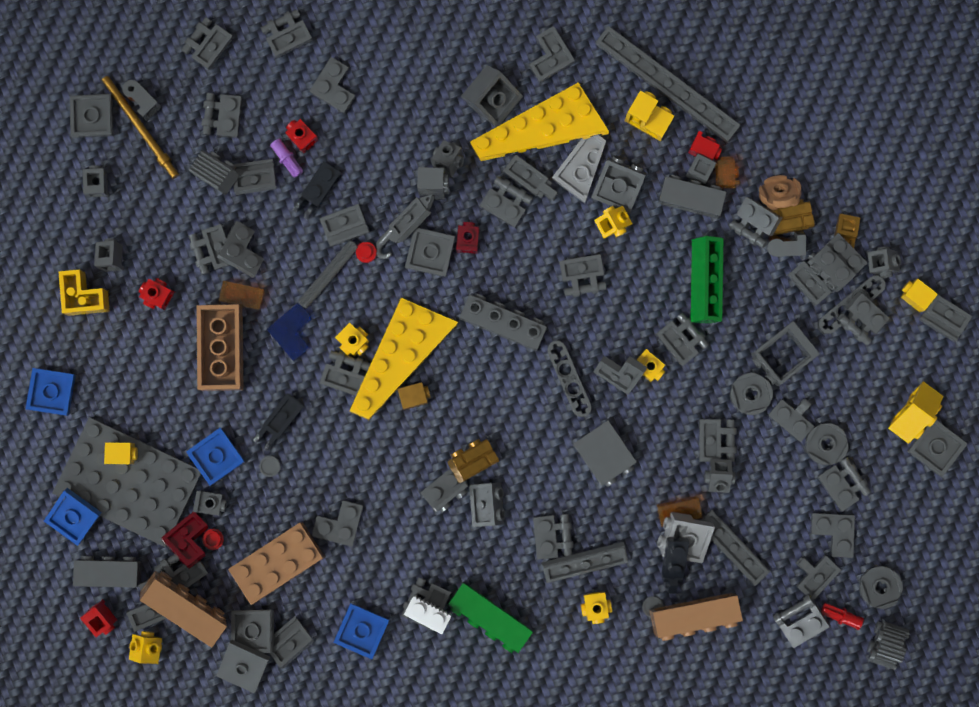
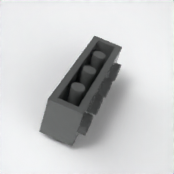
[460,293,547,352]

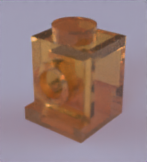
[715,157,740,188]

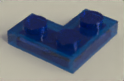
[267,302,312,361]

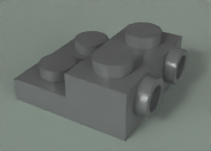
[591,156,646,214]
[808,233,867,292]

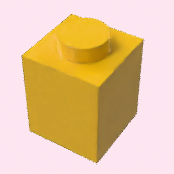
[901,279,938,312]
[104,443,138,464]

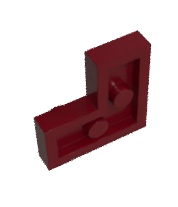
[161,512,208,569]

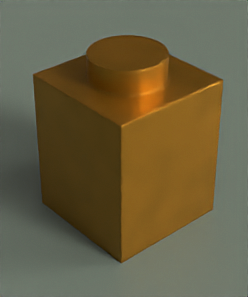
[398,382,431,410]

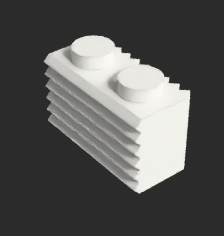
[404,595,451,634]

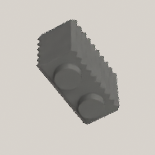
[189,150,239,195]

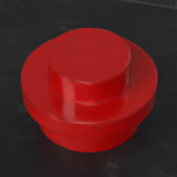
[356,242,377,263]
[202,529,224,550]

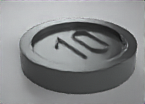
[259,456,281,477]
[642,596,663,617]

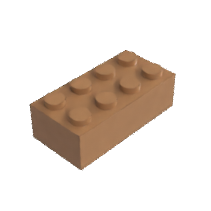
[197,304,244,391]
[228,522,325,605]
[140,571,227,648]
[649,593,743,641]

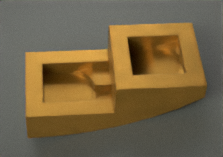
[834,214,860,248]

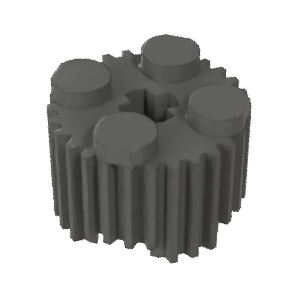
[867,621,910,670]

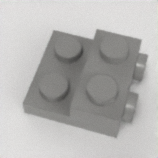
[657,512,715,563]

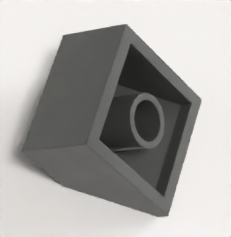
[461,65,523,127]

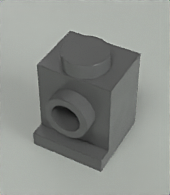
[83,165,109,198]
[94,238,124,272]
[193,491,227,516]

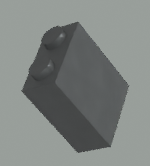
[572,421,637,487]

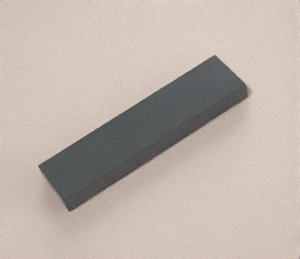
[700,510,770,586]
[542,542,628,583]

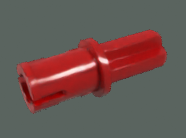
[821,603,864,630]

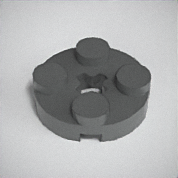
[730,373,773,415]
[805,423,848,465]
[859,566,903,609]

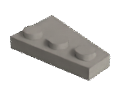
[552,135,606,203]

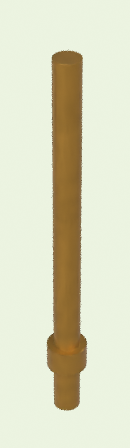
[102,76,179,179]

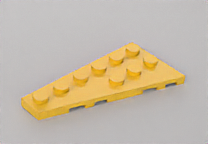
[470,83,609,161]
[350,298,458,420]

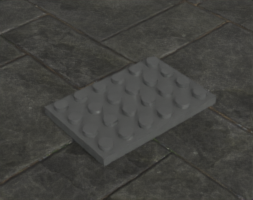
[52,417,202,547]

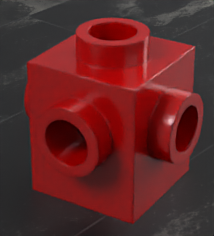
[139,278,175,310]

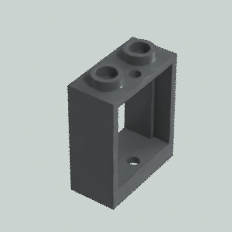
[751,321,819,386]

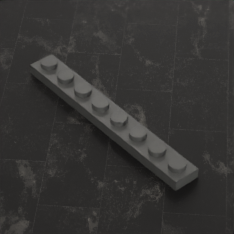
[595,26,740,143]

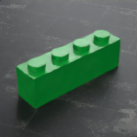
[691,236,723,324]
[449,582,533,653]

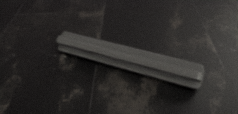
[298,240,358,309]

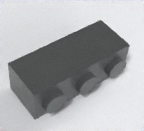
[417,167,449,200]
[658,175,726,219]
[73,556,142,588]

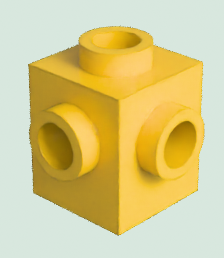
[594,206,632,238]
[335,322,369,356]
[581,591,612,624]
[129,631,162,664]

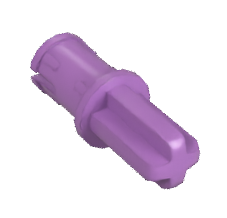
[270,138,303,178]

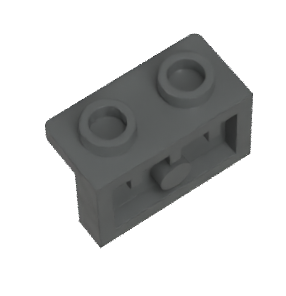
[420,469,469,513]
[469,483,505,527]

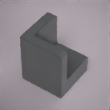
[685,154,716,186]

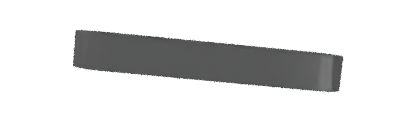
[817,275,886,335]
[547,341,591,418]

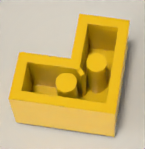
[625,91,674,141]
[59,269,110,316]
[888,381,944,444]

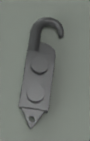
[375,194,435,259]

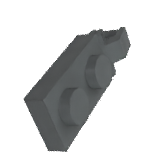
[503,155,558,201]

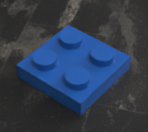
[25,368,76,416]
[186,427,245,486]
[44,488,102,546]
[333,603,389,659]

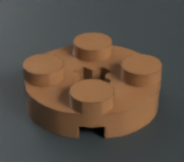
[759,175,801,210]

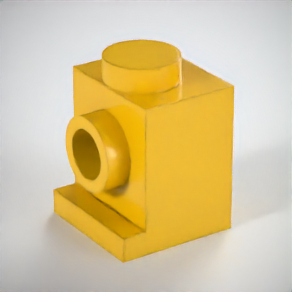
[637,349,665,382]

